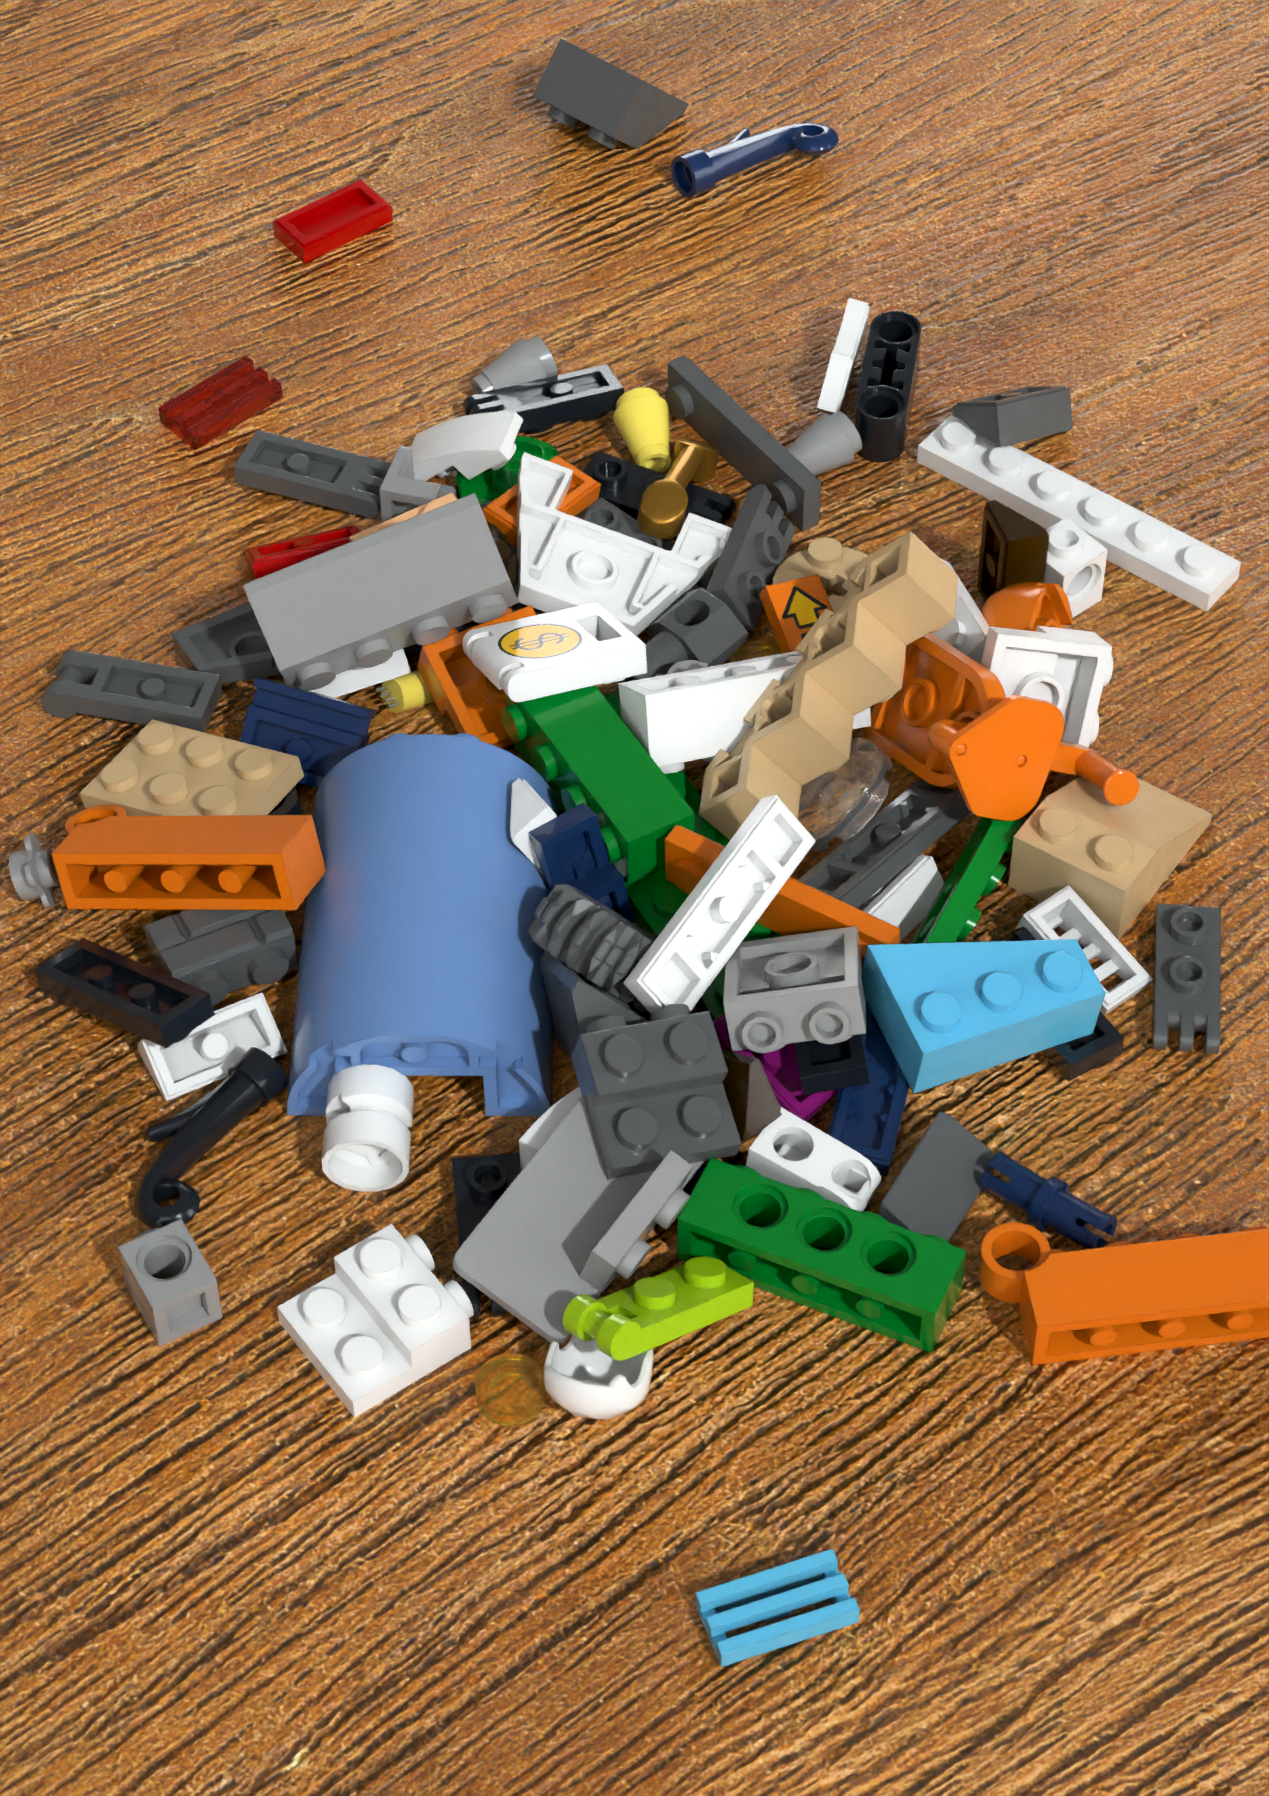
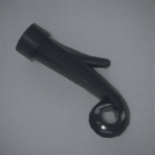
[134,1047,288,1229]

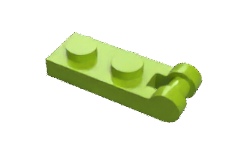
[562,1256,754,1361]

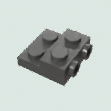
[571,1004,742,1180]

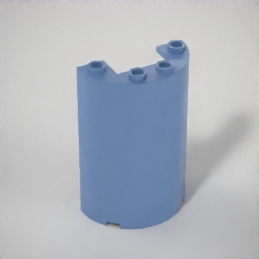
[287,733,560,1116]

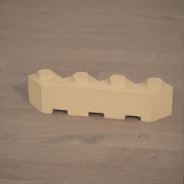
[699,531,958,840]

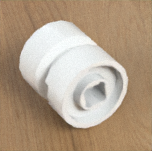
[322,1064,414,1192]

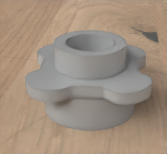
[9,834,60,908]

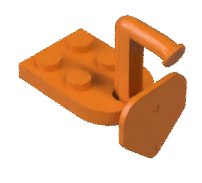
[863,633,1139,821]

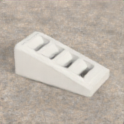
[1015,885,1153,1016]

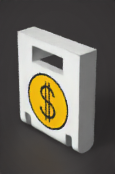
[463,602,647,702]

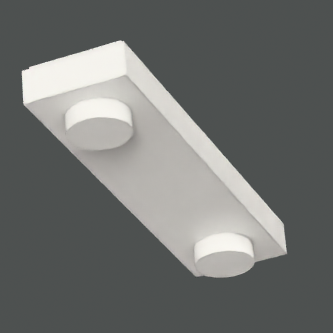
[623,794,816,1014]

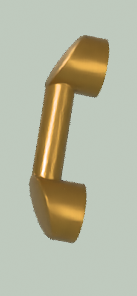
[637,438,720,539]

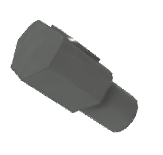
[621,587,748,682]

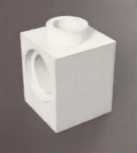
[1044,517,1108,618]

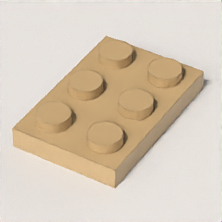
[79,719,304,816]

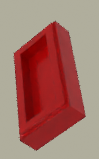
[273,179,393,264]

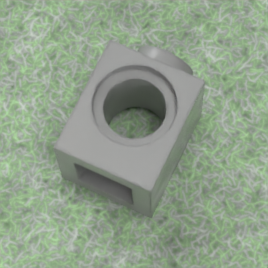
[118,1219,223,1346]

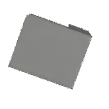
[379,446,457,522]

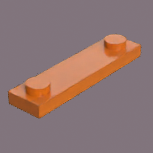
[665,825,901,970]

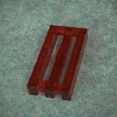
[159,356,283,450]

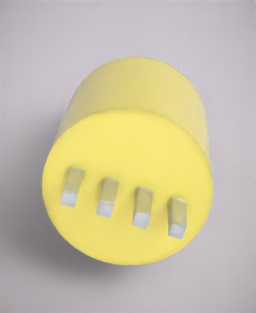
[376,670,434,714]

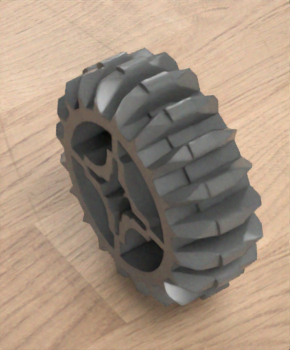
[528,884,656,1016]

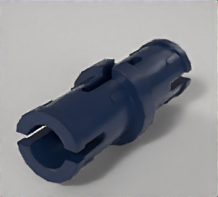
[980,1152,1117,1249]

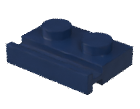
[240,678,377,788]

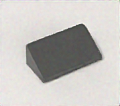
[953,386,1073,447]
[879,1111,996,1243]

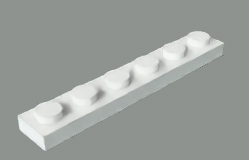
[917,415,1241,612]

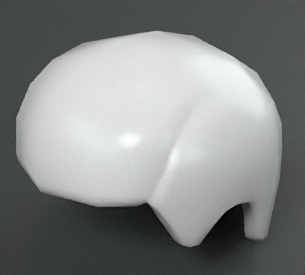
[543,1335,654,1420]

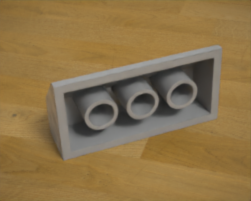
[243,493,519,690]

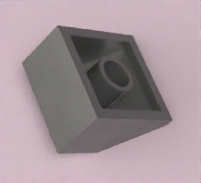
[533,38,689,150]

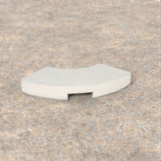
[817,298,871,413]

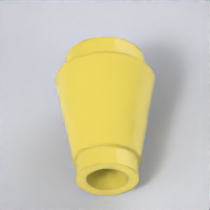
[613,387,672,473]

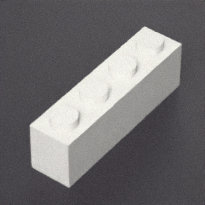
[618,651,871,774]

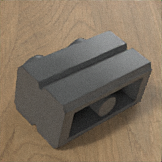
[144,910,298,1006]

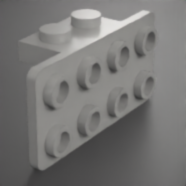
[452,1096,705,1344]

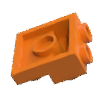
[417,605,536,749]

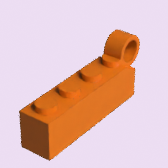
[51,804,326,910]
[978,1222,1269,1365]

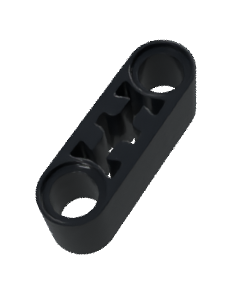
[855,311,921,463]

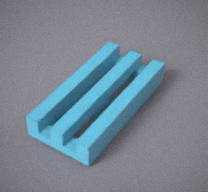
[695,1549,860,1667]

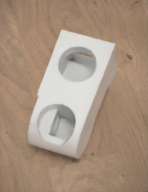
[746,1106,882,1211]

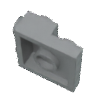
[723,926,866,1053]

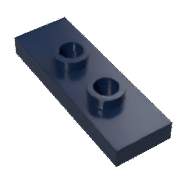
[828,999,910,1177]

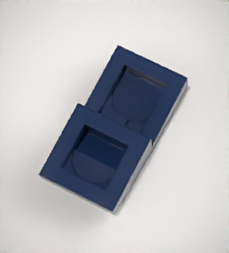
[529,803,636,924]

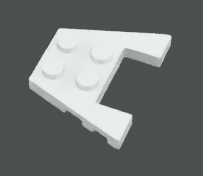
[517,452,732,636]

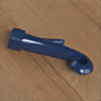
[671,122,839,198]

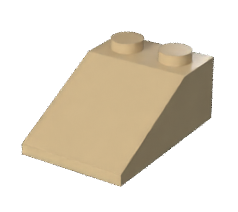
[1008,776,1212,940]

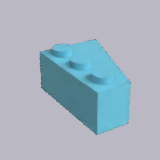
[862,939,1106,1094]

